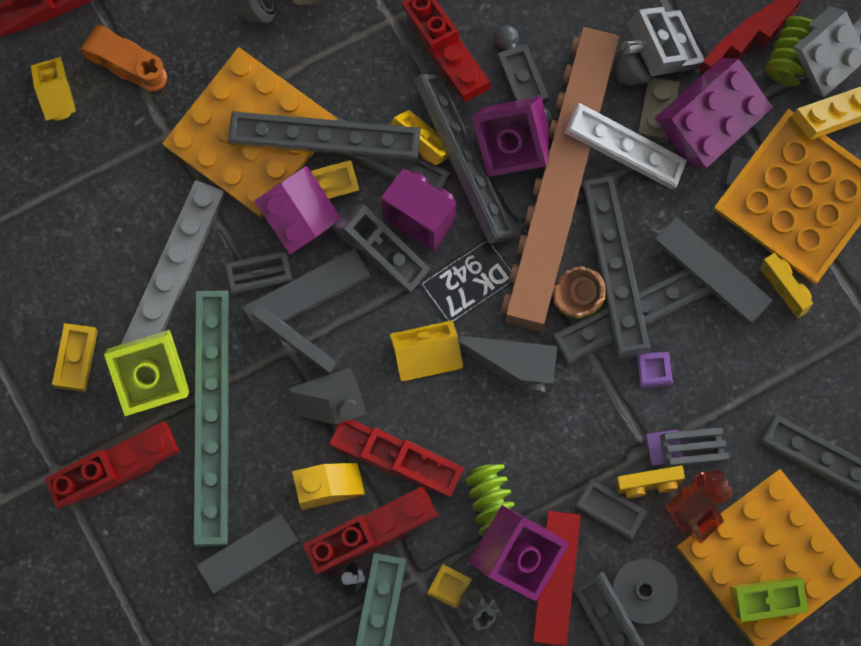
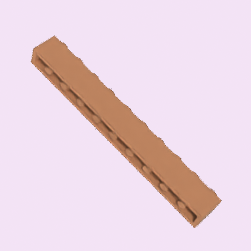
[501,27,619,333]

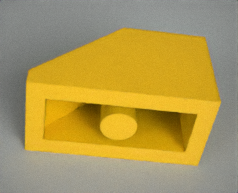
[31,57,76,121]
[292,463,365,511]

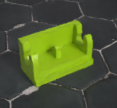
[730,576,808,622]

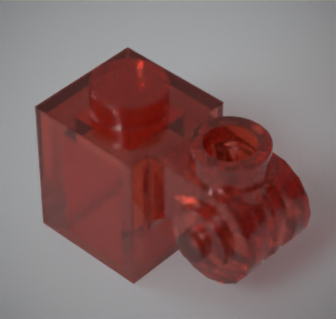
[664,470,733,543]

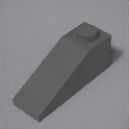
[332,205,431,293]
[460,336,557,395]

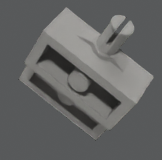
[794,6,861,97]
[621,7,704,76]

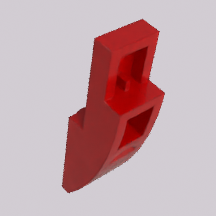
[402,0,491,103]
[44,421,180,509]
[303,486,439,575]

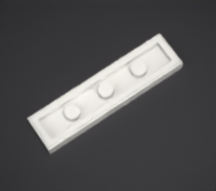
[564,103,687,189]

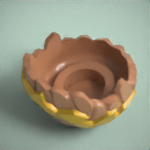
[553,266,606,318]

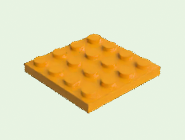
[162,47,338,219]
[713,108,861,285]
[676,469,861,646]

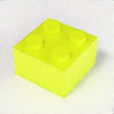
[104,330,190,416]

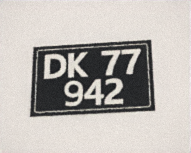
[419,238,514,324]

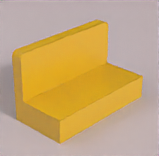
[390,320,463,381]

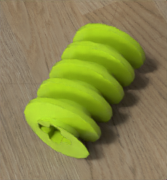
[765,16,813,86]
[465,464,515,537]

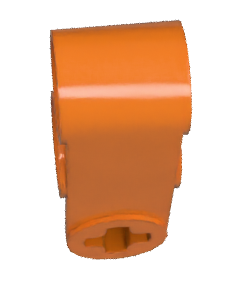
[79,24,167,92]

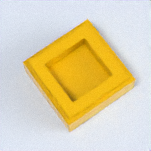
[427,564,472,609]

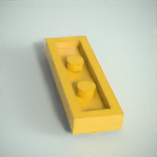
[792,87,861,140]

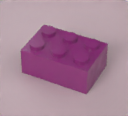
[655,58,773,168]

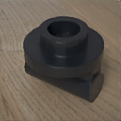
[327,562,366,596]

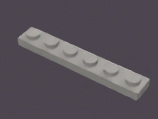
[121,180,225,344]

